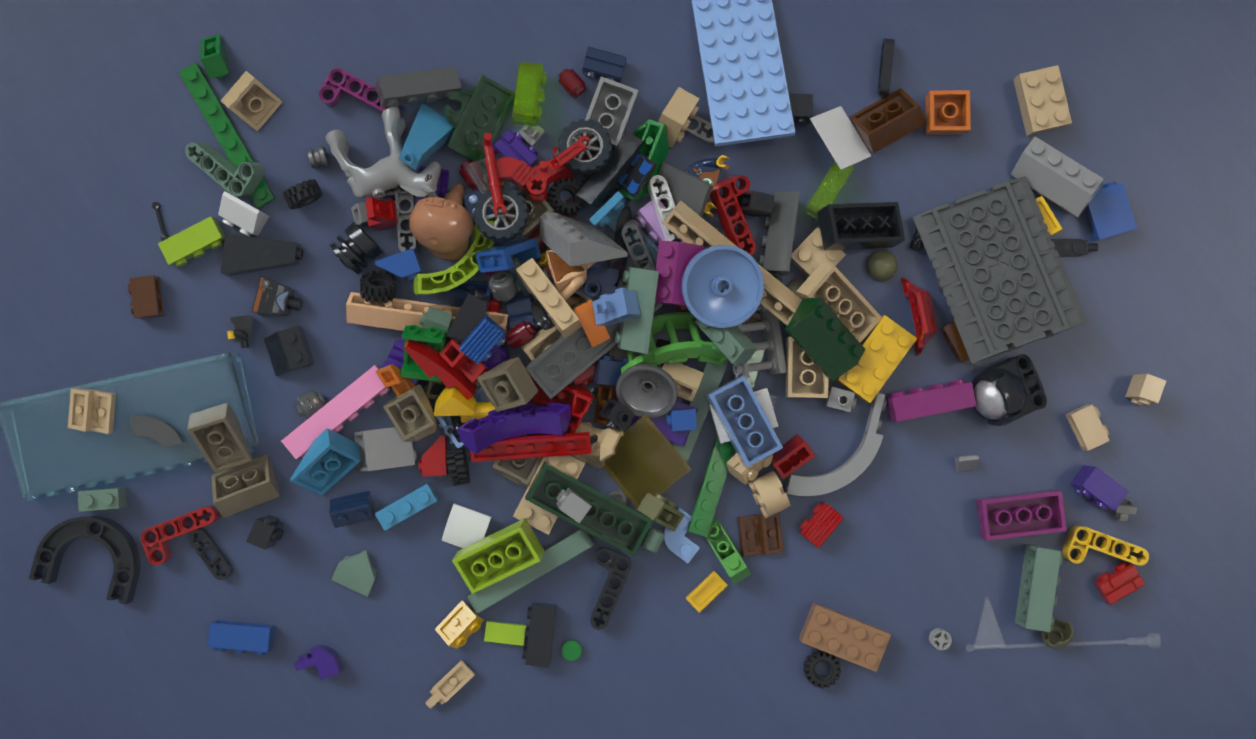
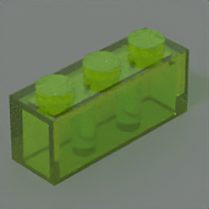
[513,62,547,126]
[803,161,855,219]

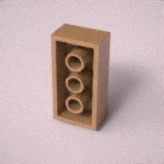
[799,601,891,672]

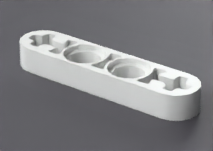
[647,175,685,243]

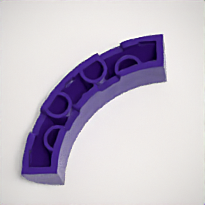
[457,402,571,454]

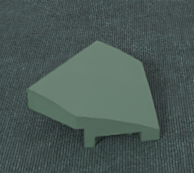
[331,549,378,597]

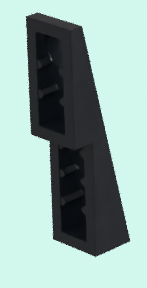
[576,132,645,208]

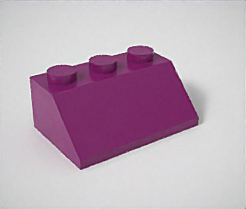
[655,240,705,306]

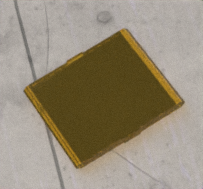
[603,415,691,509]

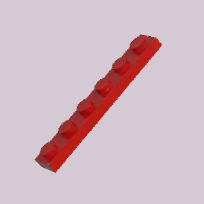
[470,432,592,462]

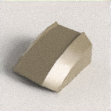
[383,385,437,442]
[492,434,543,488]

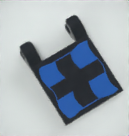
[616,151,657,199]

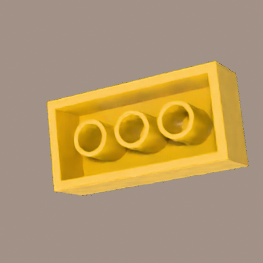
[835,315,917,403]

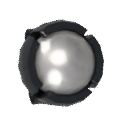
[972,354,1047,426]

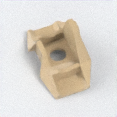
[573,422,624,469]

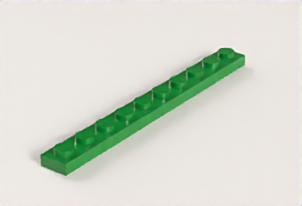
[687,342,765,537]

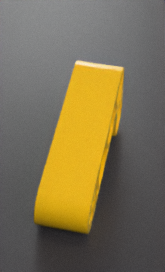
[1062,525,1149,566]

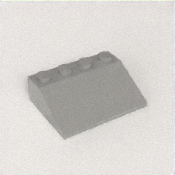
[539,212,628,266]

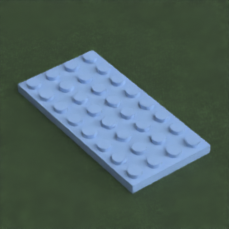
[691,0,795,147]

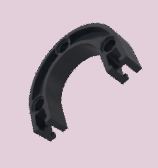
[29,516,141,604]

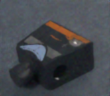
[252,275,303,316]

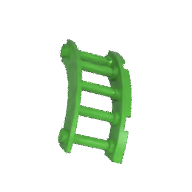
[621,312,729,373]

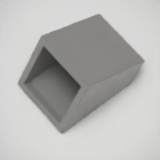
[353,427,417,472]

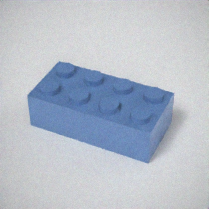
[706,376,783,467]

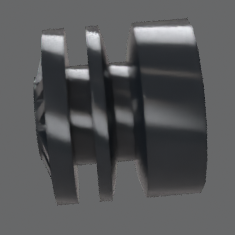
[329,221,383,275]

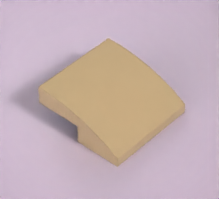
[68,388,116,434]

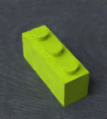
[158,216,225,268]

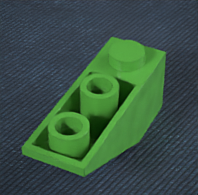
[706,519,751,585]

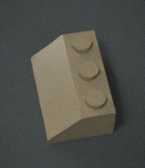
[211,454,280,518]

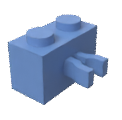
[592,288,641,326]

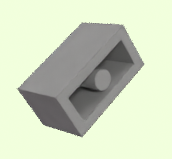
[556,487,592,523]

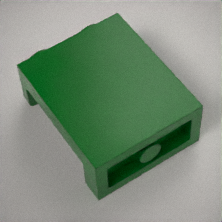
[401,325,446,382]

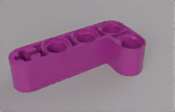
[319,68,402,113]

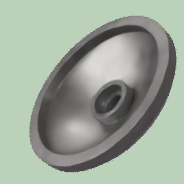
[616,364,677,418]

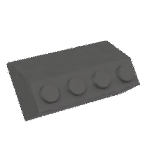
[759,191,800,275]

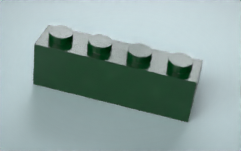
[785,297,865,381]

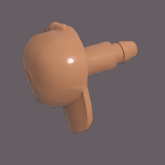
[409,183,474,260]

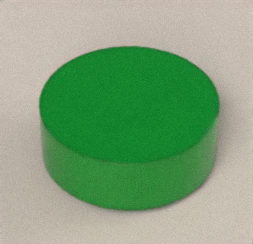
[562,640,582,661]

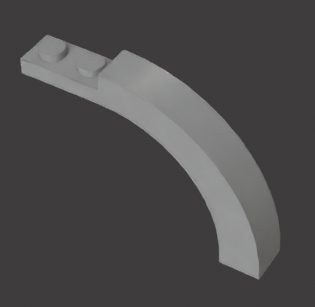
[784,393,887,496]

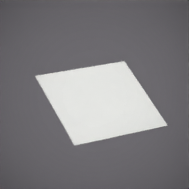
[810,106,871,170]

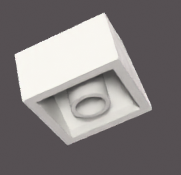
[218,191,269,237]

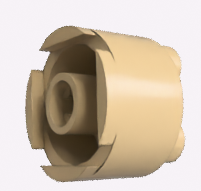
[748,471,791,519]

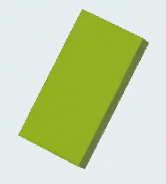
[484,621,526,646]

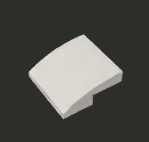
[441,503,492,548]

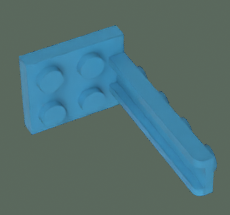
[589,191,658,264]

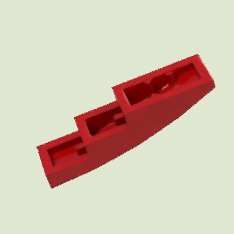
[404,340,477,400]

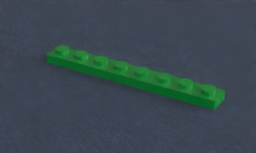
[179,62,276,209]

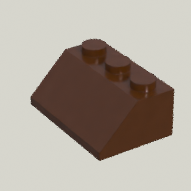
[850,88,925,153]

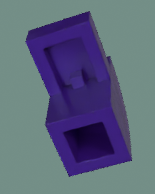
[294,645,343,680]

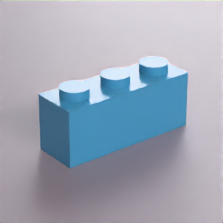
[375,482,440,531]

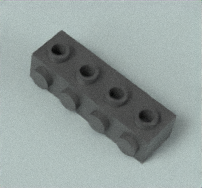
[376,66,462,108]

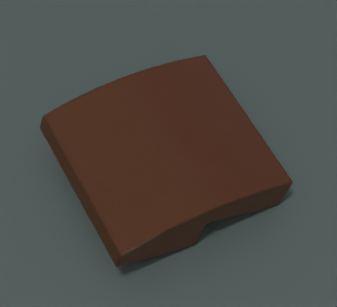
[737,512,784,557]

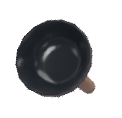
[531,294,583,330]

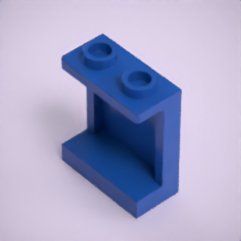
[1086,181,1137,242]
[475,238,541,273]

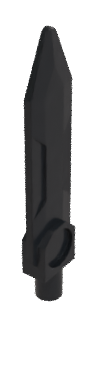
[609,206,632,287]
[1051,239,1098,256]

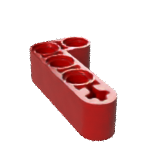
[710,175,756,255]
[141,506,221,565]

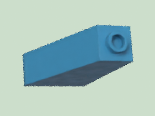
[398,103,454,170]

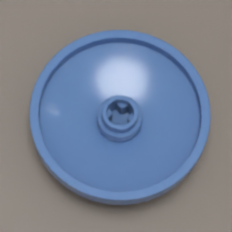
[681,245,764,328]

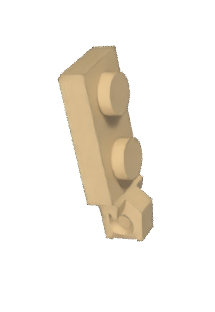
[425,660,475,709]

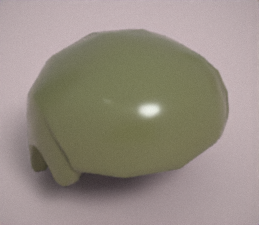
[867,250,898,282]
[1041,618,1074,649]

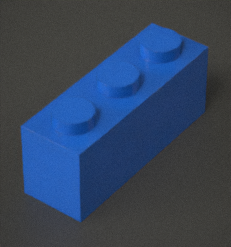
[207,620,275,655]

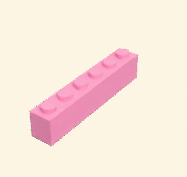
[281,365,391,460]

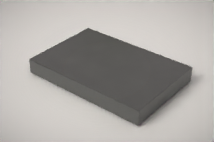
[650,162,713,217]

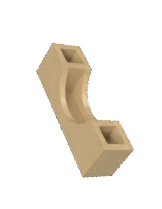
[516,258,581,338]

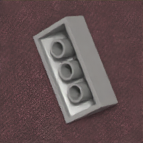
[1010,137,1104,218]

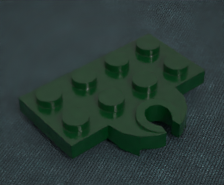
[443,75,516,165]

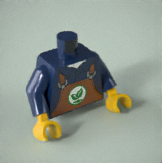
[687,155,730,217]

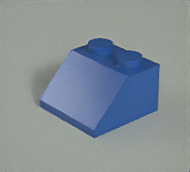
[375,248,426,283]

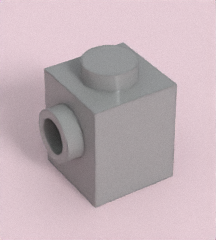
[824,387,857,412]

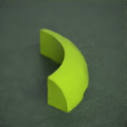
[413,221,498,295]

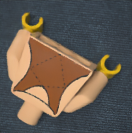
[540,250,596,301]

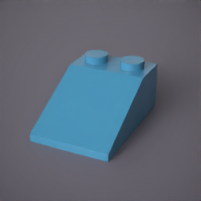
[290,428,361,496]

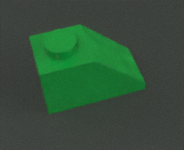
[200,34,229,79]

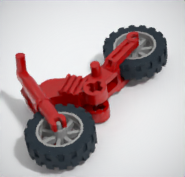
[473,119,612,242]

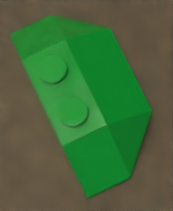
[619,119,669,201]

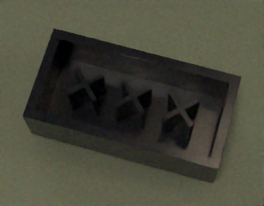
[817,202,905,251]

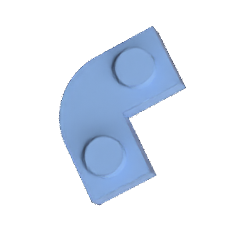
[664,507,700,563]

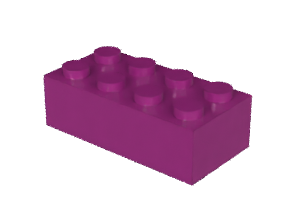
[885,379,976,422]
[976,489,1067,541]

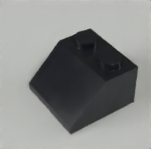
[264,325,314,376]

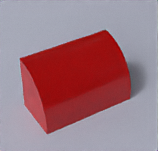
[771,434,815,480]

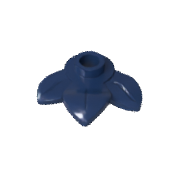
[584,263,619,299]

